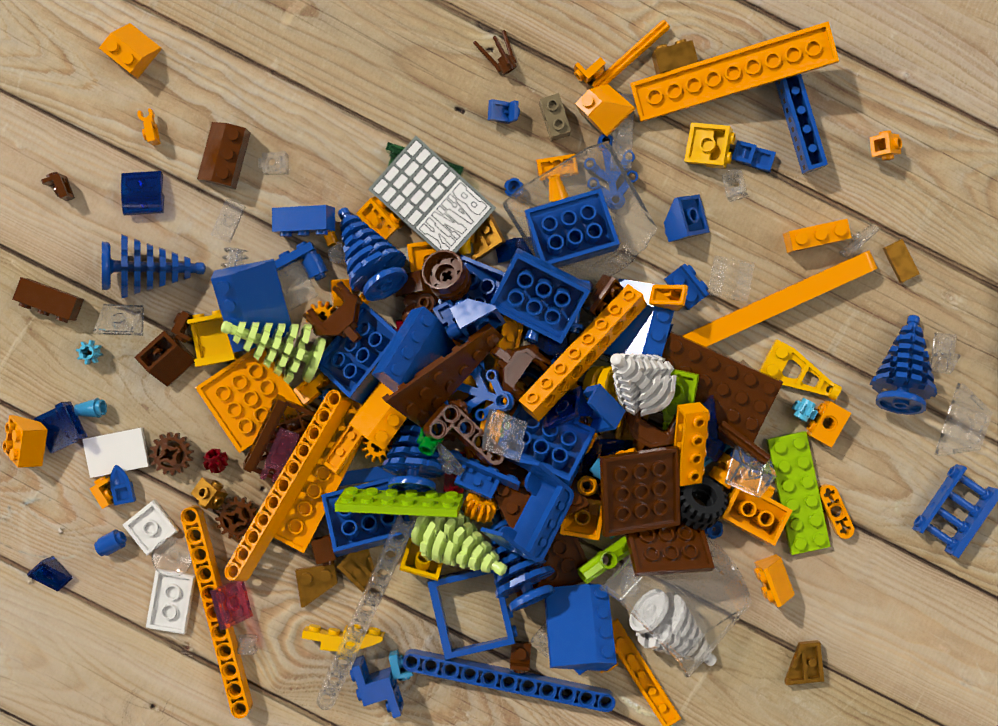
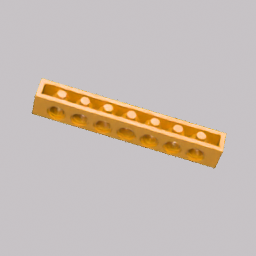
[518,284,647,422]

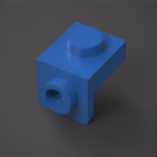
[488,99,520,124]

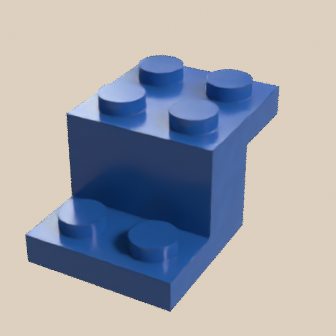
[350,655,404,718]

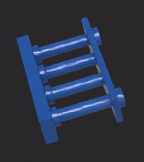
[912,464,998,559]

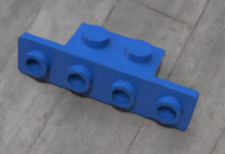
[444,449,521,501]

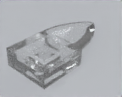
[437,442,465,476]

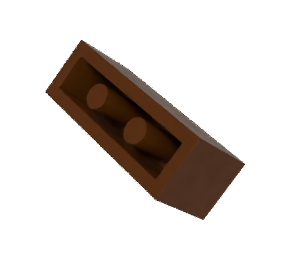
[12,277,84,323]

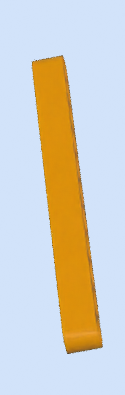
[681,250,878,347]
[224,390,351,581]
[181,505,253,719]

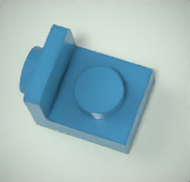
[389,650,414,681]

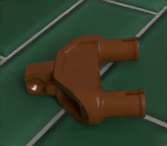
[303,281,362,343]
[490,344,551,404]
[626,410,676,451]

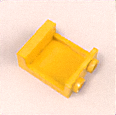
[187,310,239,367]

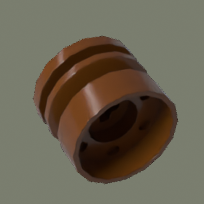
[422,250,472,302]

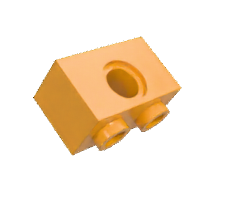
[806,401,851,448]

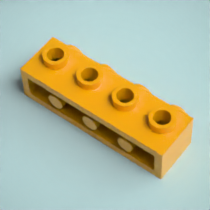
[674,402,710,486]

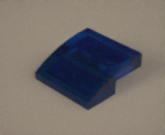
[121,171,165,216]

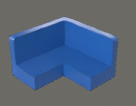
[583,384,626,433]

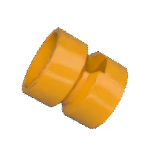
[708,452,745,489]

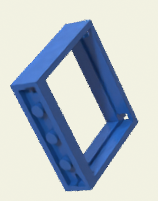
[427,568,518,660]

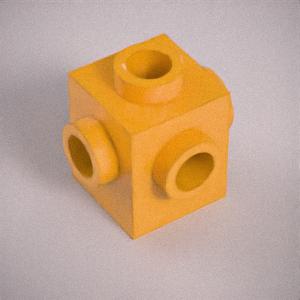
[870,131,902,161]

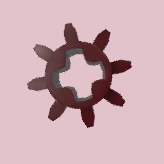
[203,449,229,473]

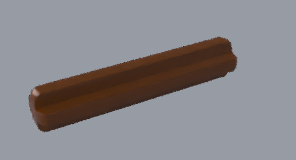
[717,421,770,465]

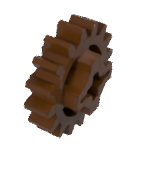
[149,432,194,476]
[215,496,258,540]

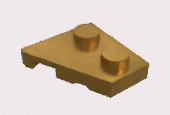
[471,213,506,261]
[336,549,379,595]
[295,563,338,608]
[784,640,824,685]

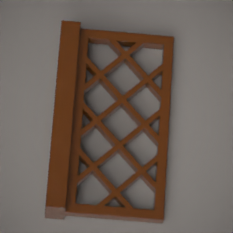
[243,394,316,480]

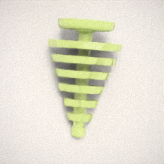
[221,321,326,384]
[411,509,507,576]

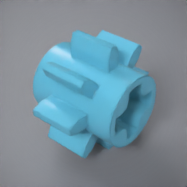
[76,340,103,365]
[791,398,818,422]

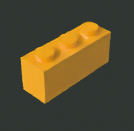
[783,219,852,253]

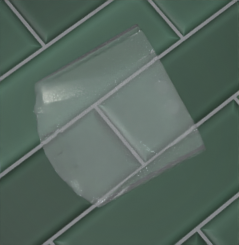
[503,141,658,284]
[599,534,752,677]

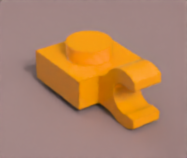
[137,108,161,146]
[293,373,331,406]

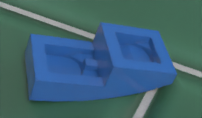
[732,140,776,173]

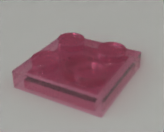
[210,581,253,630]

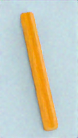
[592,20,670,88]

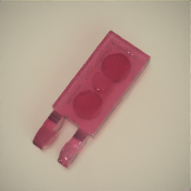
[260,427,299,483]

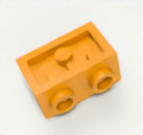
[356,196,404,240]

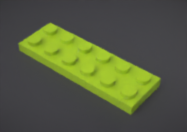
[766,431,831,555]
[335,487,463,518]

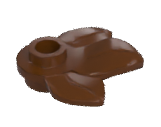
[402,293,436,322]

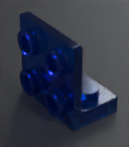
[34,401,88,453]

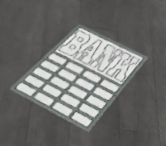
[368,136,496,253]

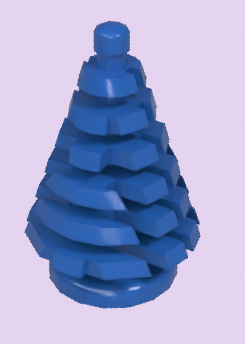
[338,207,408,301]
[102,234,206,299]
[870,315,937,415]
[381,418,445,492]
[490,509,555,612]

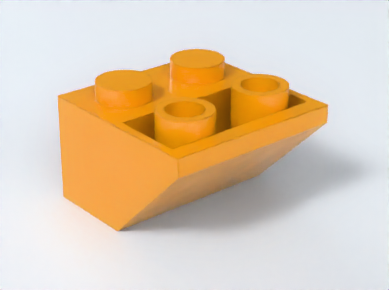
[2,415,48,468]
[754,554,795,607]

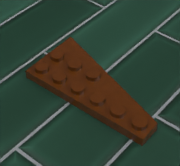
[382,323,504,428]

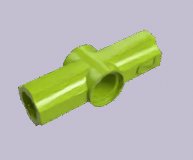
[577,536,630,584]

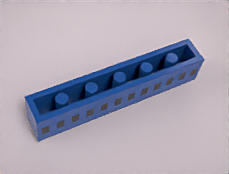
[775,74,828,174]

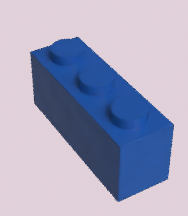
[272,205,335,237]

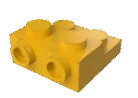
[684,123,736,169]

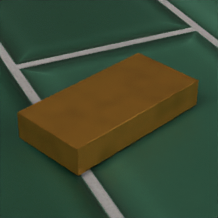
[883,239,920,283]

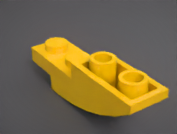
[302,624,385,651]

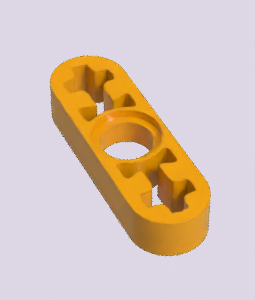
[819,484,854,539]

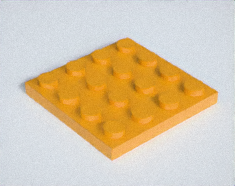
[195,348,306,453]

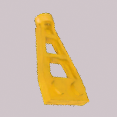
[759,339,842,400]

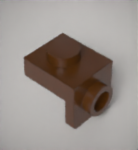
[171,311,193,343]

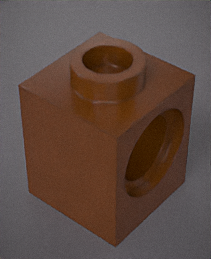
[311,534,339,566]

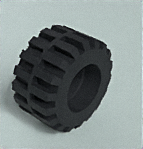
[680,475,728,530]

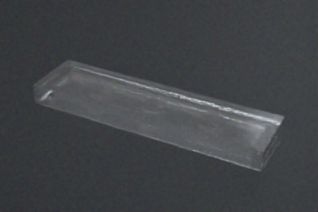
[611,93,635,171]

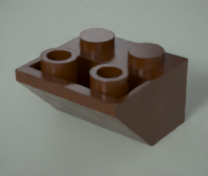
[581,274,624,318]
[134,330,196,387]

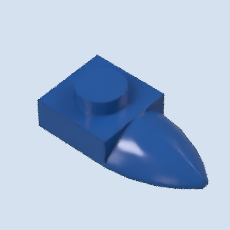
[110,465,136,506]

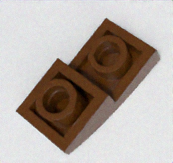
[395,270,427,297]

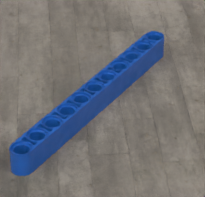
[402,649,615,712]

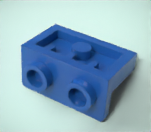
[663,264,709,310]

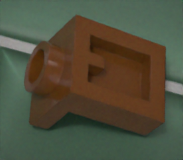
[41,172,75,201]
[510,641,531,673]

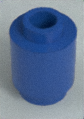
[302,250,328,281]
[94,529,127,556]

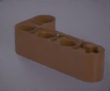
[423,404,505,465]

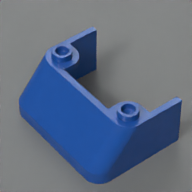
[480,458,574,562]

